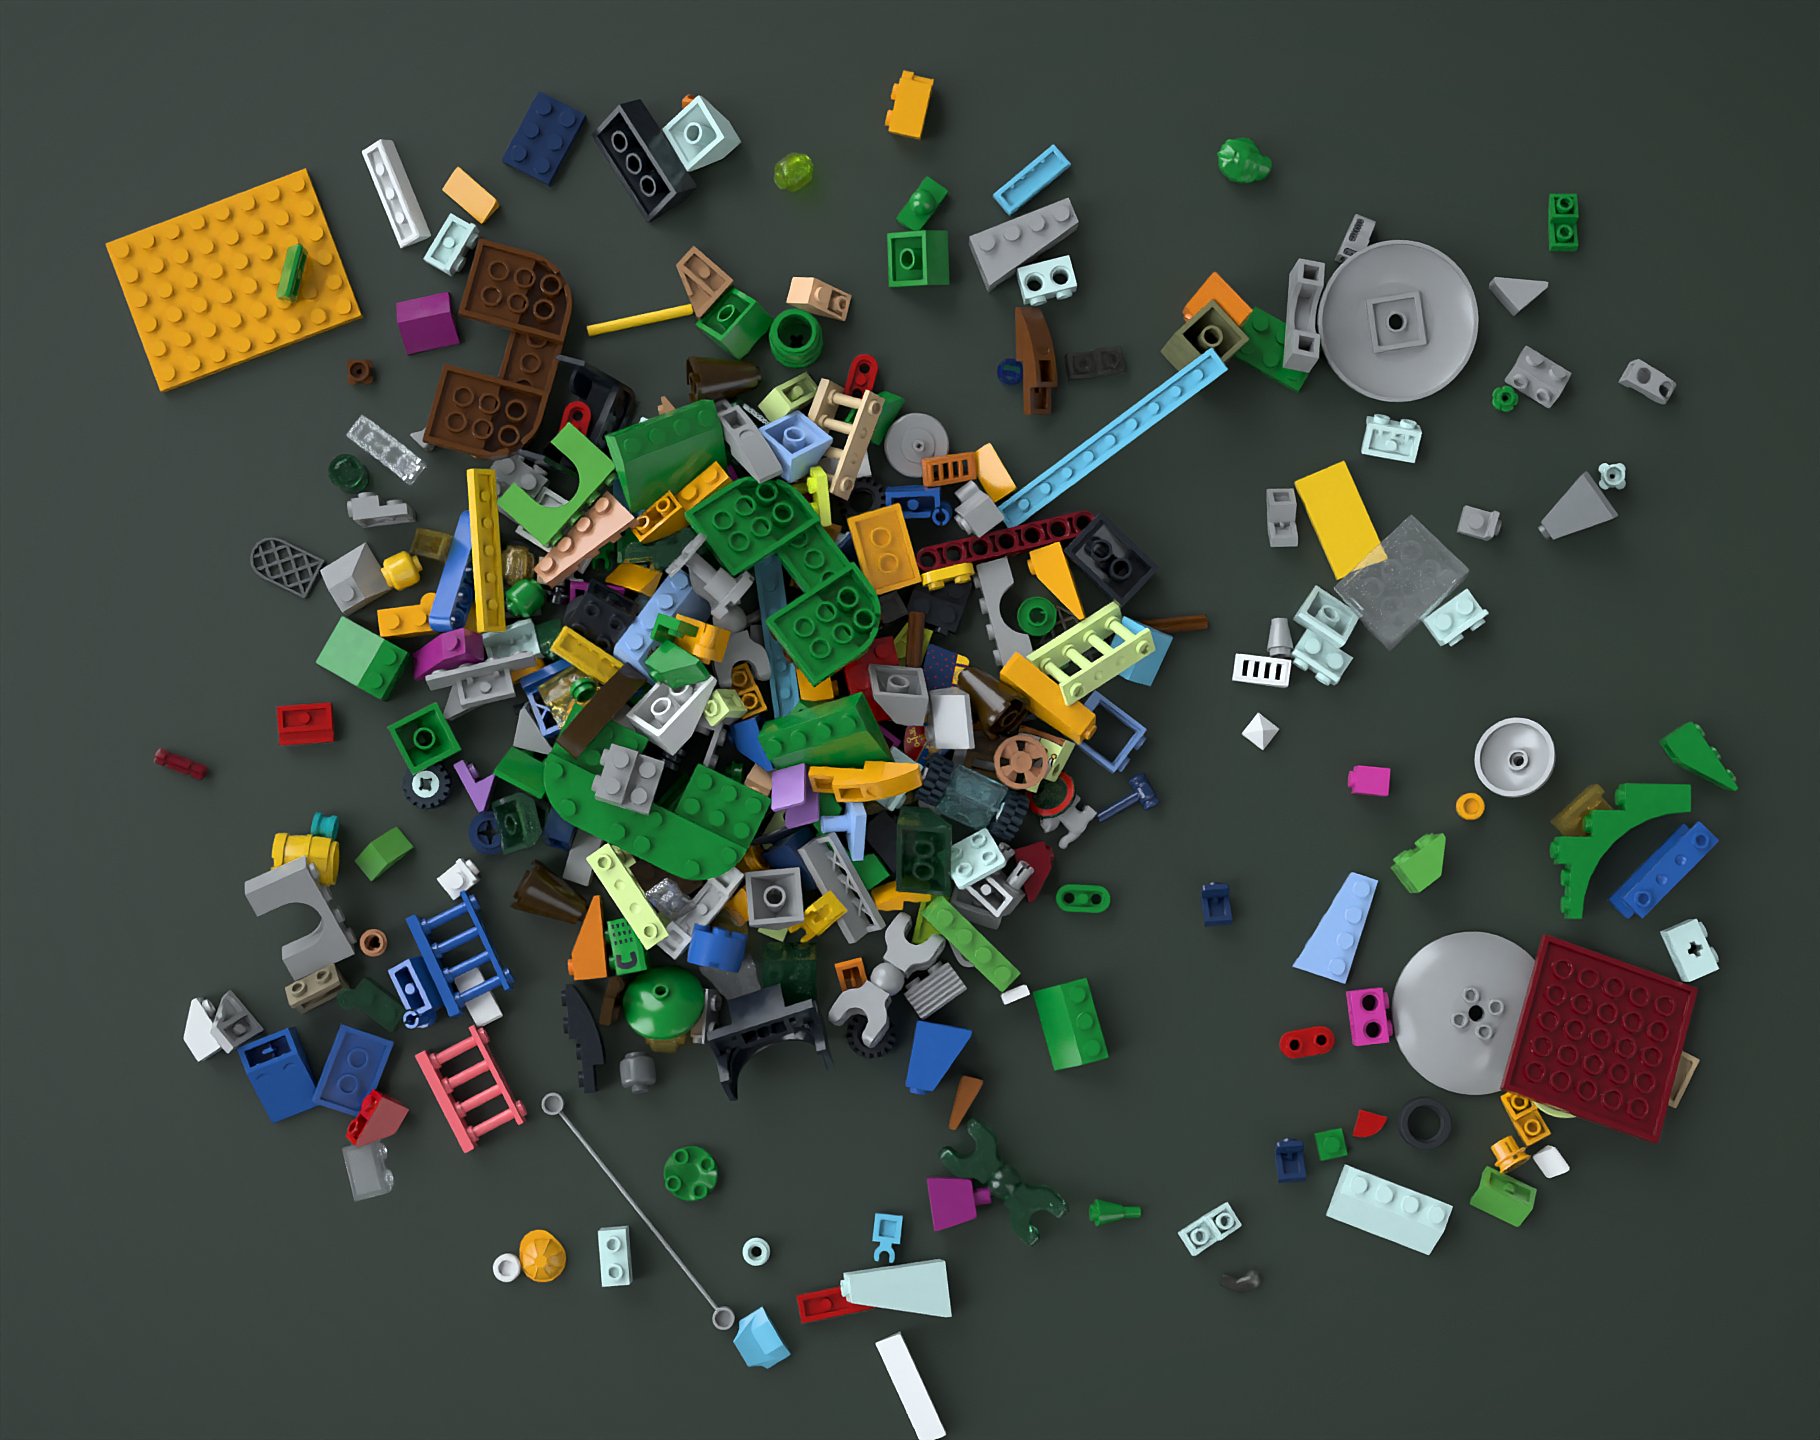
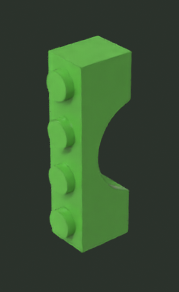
[921,894,1021,992]

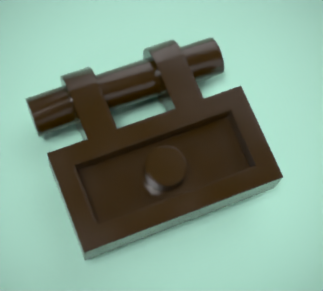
[599,976,627,1026]

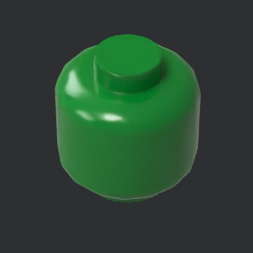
[505,578,546,619]

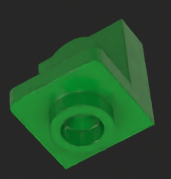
[650,613,699,643]

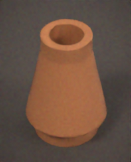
[360,929,387,957]

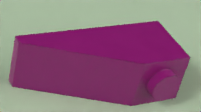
[412,627,484,681]

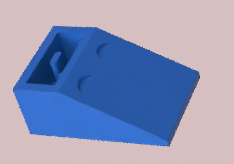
[237,1027,319,1124]

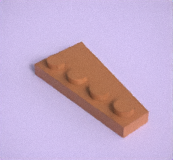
[533,491,640,588]

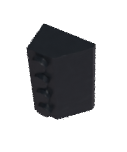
[592,99,697,223]

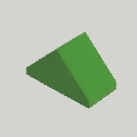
[355,826,414,882]

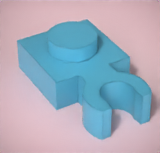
[872,1213,903,1263]

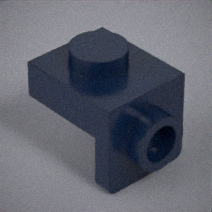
[1201,882,1232,927]
[1274,1138,1306,1183]

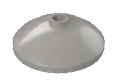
[1474,718,1556,798]

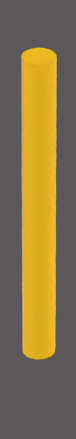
[587,304,693,337]

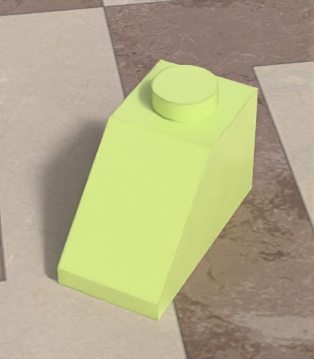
[758,372,818,422]

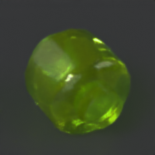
[774,152,814,192]

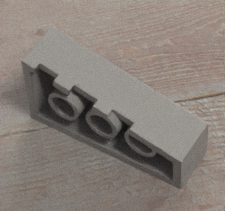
[969,197,1079,293]

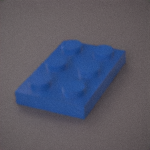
[311,1023,394,1117]

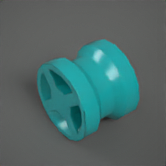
[311,812,339,841]

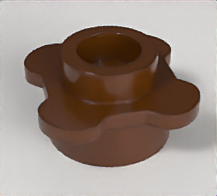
[346,359,373,386]

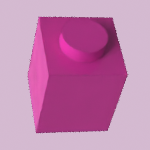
[1348,765,1390,797]

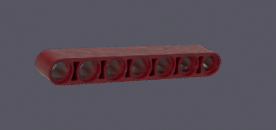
[916,511,1095,575]

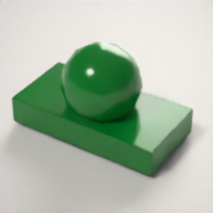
[896,176,949,231]

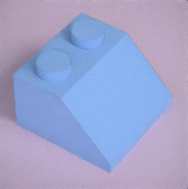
[758,410,833,484]

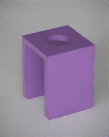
[771,763,820,829]

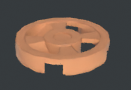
[994,735,1048,789]

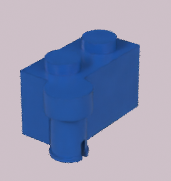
[885,485,953,525]
[388,956,445,1029]

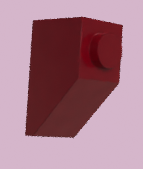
[1013,841,1055,903]

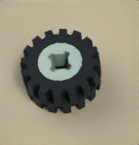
[402,763,453,809]

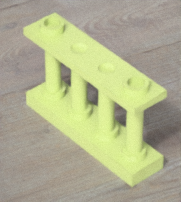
[1026,602,1156,706]
[586,843,677,950]

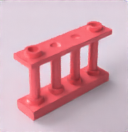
[415,1025,527,1153]

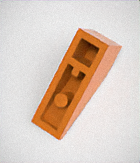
[568,895,610,980]

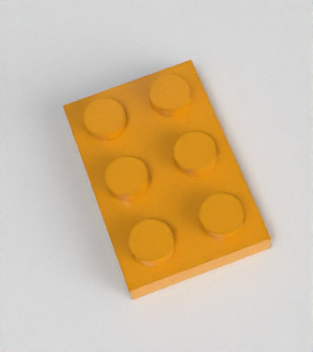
[846,503,922,595]

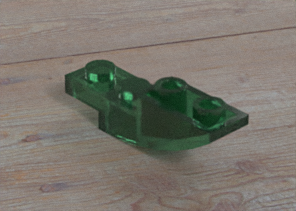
[621,527,710,572]

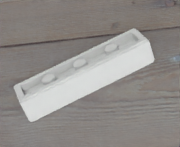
[362,139,431,248]
[876,1331,946,1440]

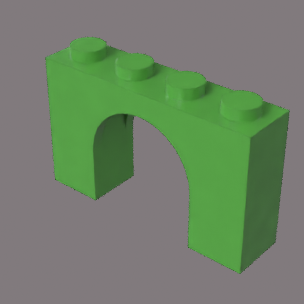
[496,422,618,548]

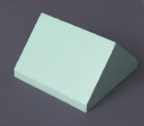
[1293,585,1360,648]

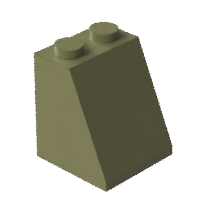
[1160,299,1249,371]

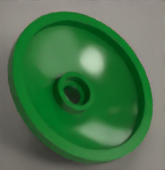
[623,965,705,1040]

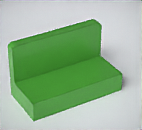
[1470,1166,1537,1227]

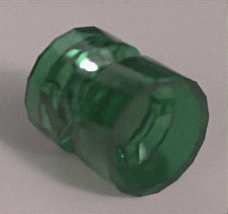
[328,454,370,494]

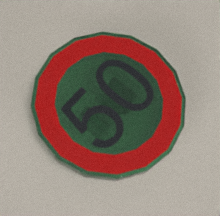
[1025,771,1076,819]

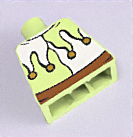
[1018,725,1075,793]

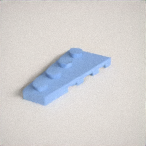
[1292,872,1378,984]

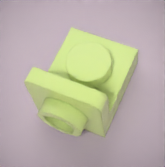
[702,689,748,726]

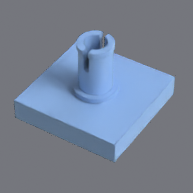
[820,802,867,861]

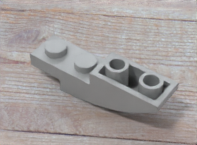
[714,399,783,484]

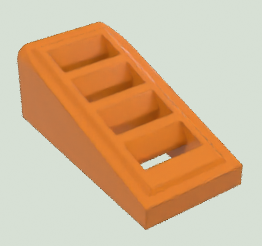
[921,452,976,487]

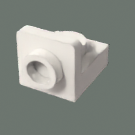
[437,858,480,900]

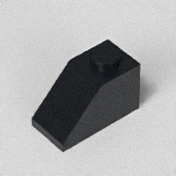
[865,810,902,873]

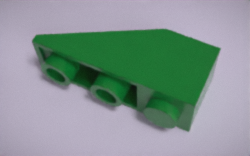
[1658,721,1739,792]

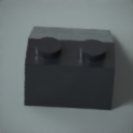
[1063,512,1159,610]

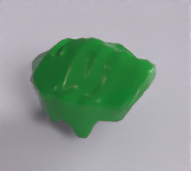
[1217,138,1272,185]

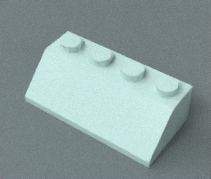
[1326,1164,1453,1255]

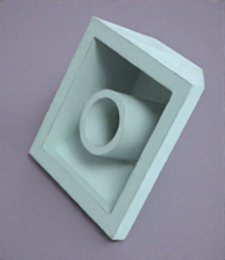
[662,95,741,172]

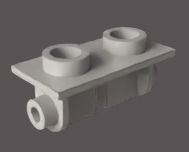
[690,988,722,1044]

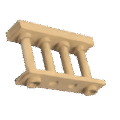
[792,378,885,501]

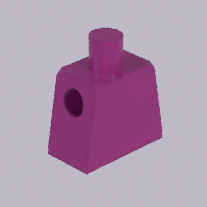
[927,1176,991,1231]

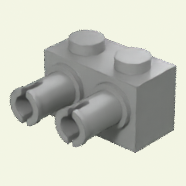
[966,842,1034,918]

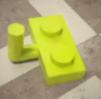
[791,466,832,527]

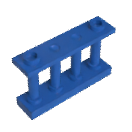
[1607,821,1719,919]
[406,890,515,1019]

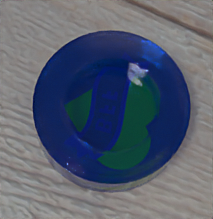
[997,358,1023,386]

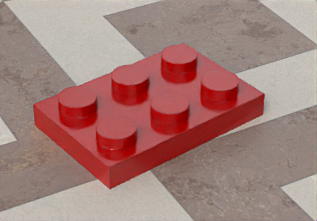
[843,636,899,723]

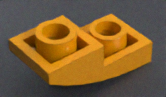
[729,662,767,720]
[871,877,932,911]
[1500,1092,1551,1148]

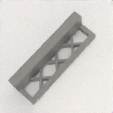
[798,832,886,944]

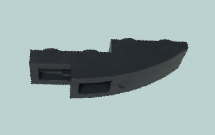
[561,984,607,1093]

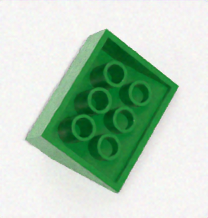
[605,399,729,513]
[757,692,895,770]

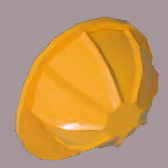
[519,1229,566,1282]

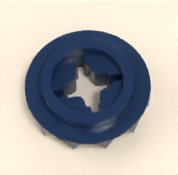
[468,811,512,854]

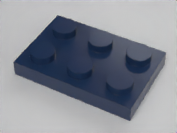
[501,91,587,187]

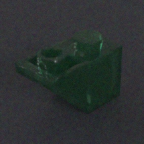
[534,617,563,661]

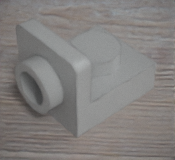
[1457,505,1502,541]

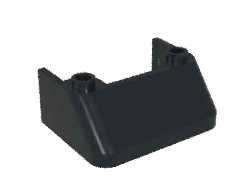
[516,354,635,483]

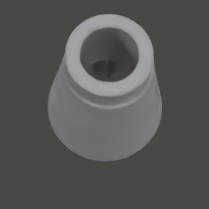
[1267,618,1294,659]

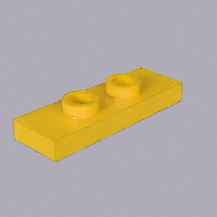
[550,626,624,685]

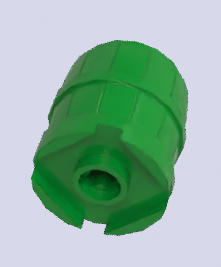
[769,308,823,369]

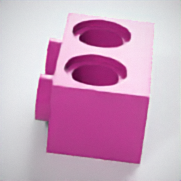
[1346,987,1393,1046]

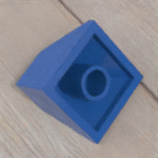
[727,712,775,771]

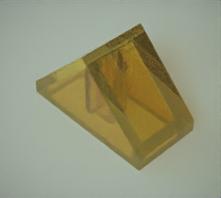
[409,528,454,565]

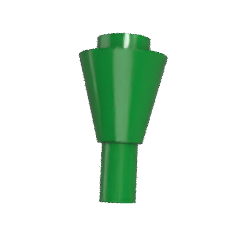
[1089,1199,1141,1227]

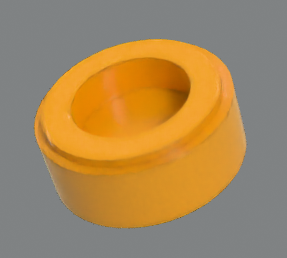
[1456,793,1485,820]

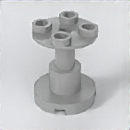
[665,532,755,620]

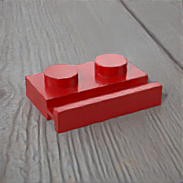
[277,702,335,746]

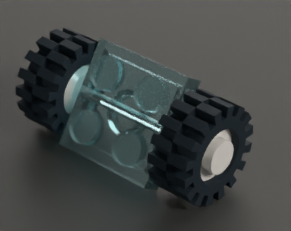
[913,753,1030,842]

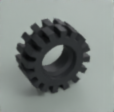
[838,477,886,521]
[847,1014,896,1059]

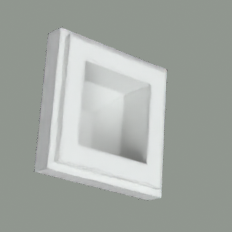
[1242,713,1279,750]

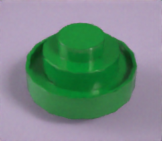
[1017,597,1057,637]

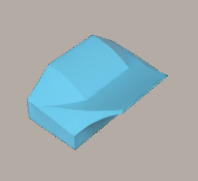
[733,1306,791,1369]

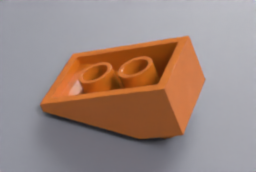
[1182,272,1253,329]

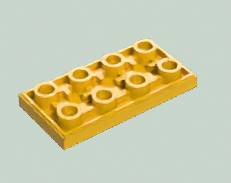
[1294,461,1387,580]

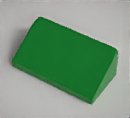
[276,244,308,303]

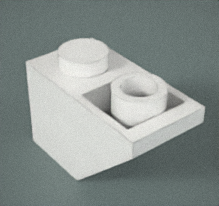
[183,997,223,1062]

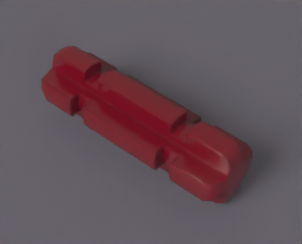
[154,749,207,780]

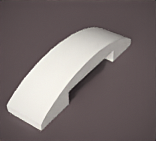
[657,866,745,960]

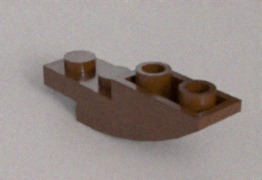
[1015,307,1058,415]

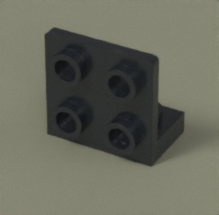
[565,578,639,655]

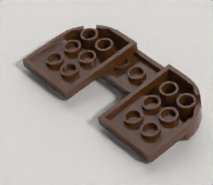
[422,238,572,461]

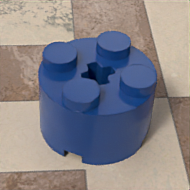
[687,923,748,973]

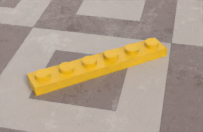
[467,469,506,633]

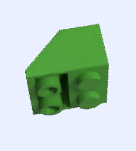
[1390,833,1446,893]

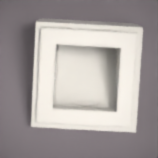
[1533,1145,1570,1178]

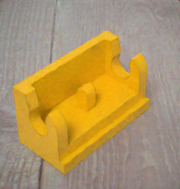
[787,890,847,943]

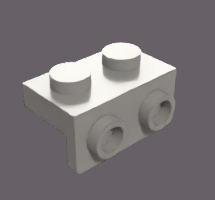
[1504,346,1572,408]

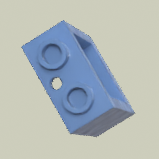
[1061,690,1147,774]

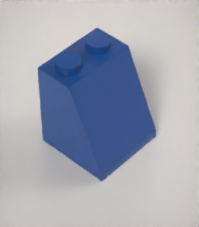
[905,1019,972,1095]

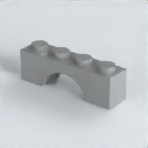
[1283,258,1325,373]
[972,557,1033,669]

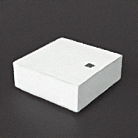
[1000,984,1030,1004]

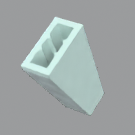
[840,1259,952,1317]

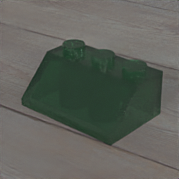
[896,806,952,896]

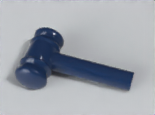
[1096,773,1160,823]

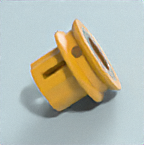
[735,845,770,879]
[1491,1136,1531,1175]

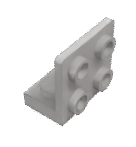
[694,715,727,770]

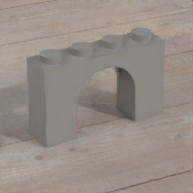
[245,855,357,981]

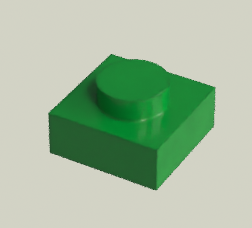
[1314,1128,1348,1161]

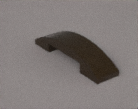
[556,662,648,760]

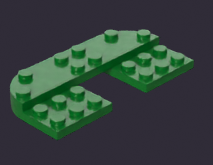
[684,476,881,687]
[544,702,772,880]

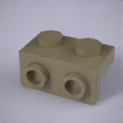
[285,963,350,1014]

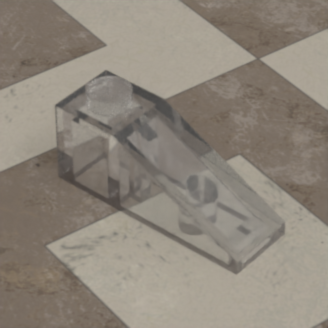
[346,415,427,486]

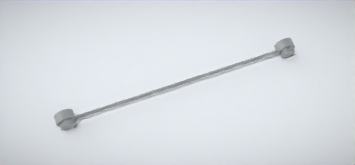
[541,1092,735,1330]

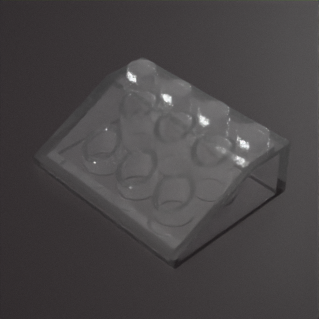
[1334,514,1469,651]

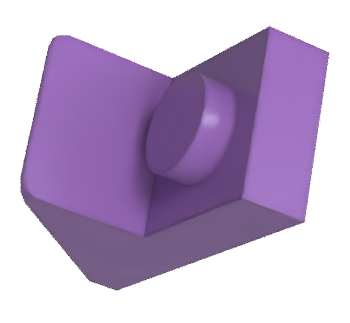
[454,760,498,813]

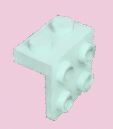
[938,827,1006,889]

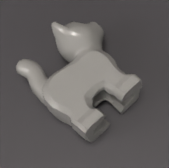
[1039,792,1097,849]

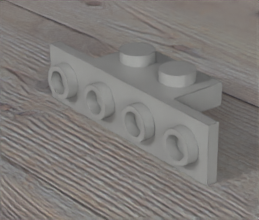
[425,651,537,709]

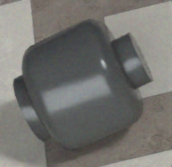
[620,1052,656,1094]

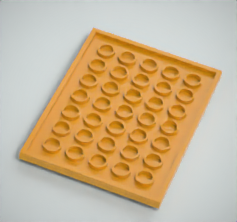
[106,168,363,393]

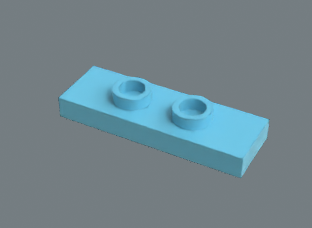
[993,144,1071,216]

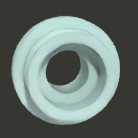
[743,1238,770,1266]

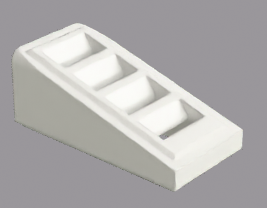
[1232,654,1291,688]

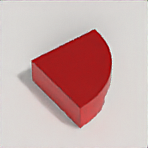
[1353,1109,1387,1137]

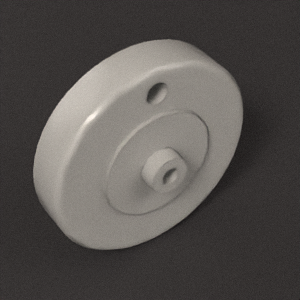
[884,413,949,478]

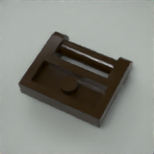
[960,729,1025,790]

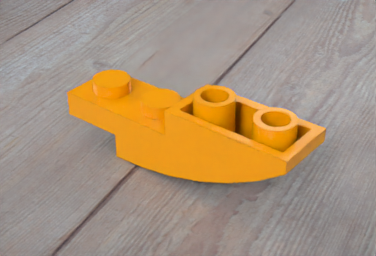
[629,461,733,544]
[808,761,923,802]

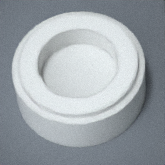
[493,1253,521,1282]

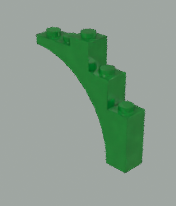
[1550,783,1691,919]

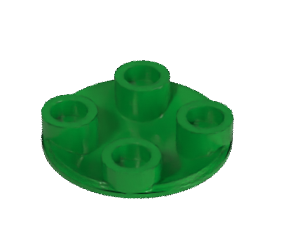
[664,1146,718,1201]

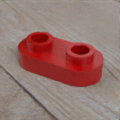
[844,354,878,399]
[559,401,592,437]
[1279,1026,1334,1058]

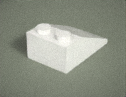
[626,675,717,756]

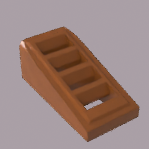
[948,1074,984,1130]

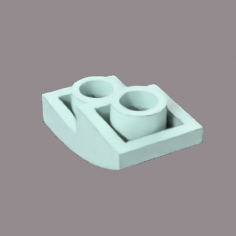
[1178,1202,1242,1256]

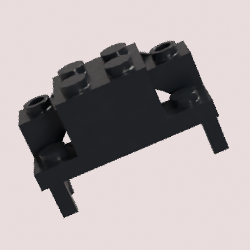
[706,983,834,1101]

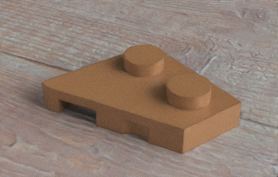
[676,246,734,320]

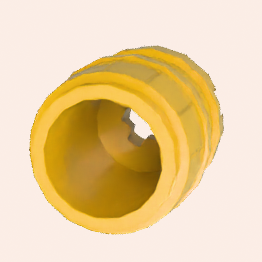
[271,833,339,887]

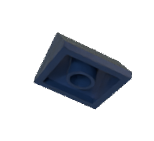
[761,825,818,893]

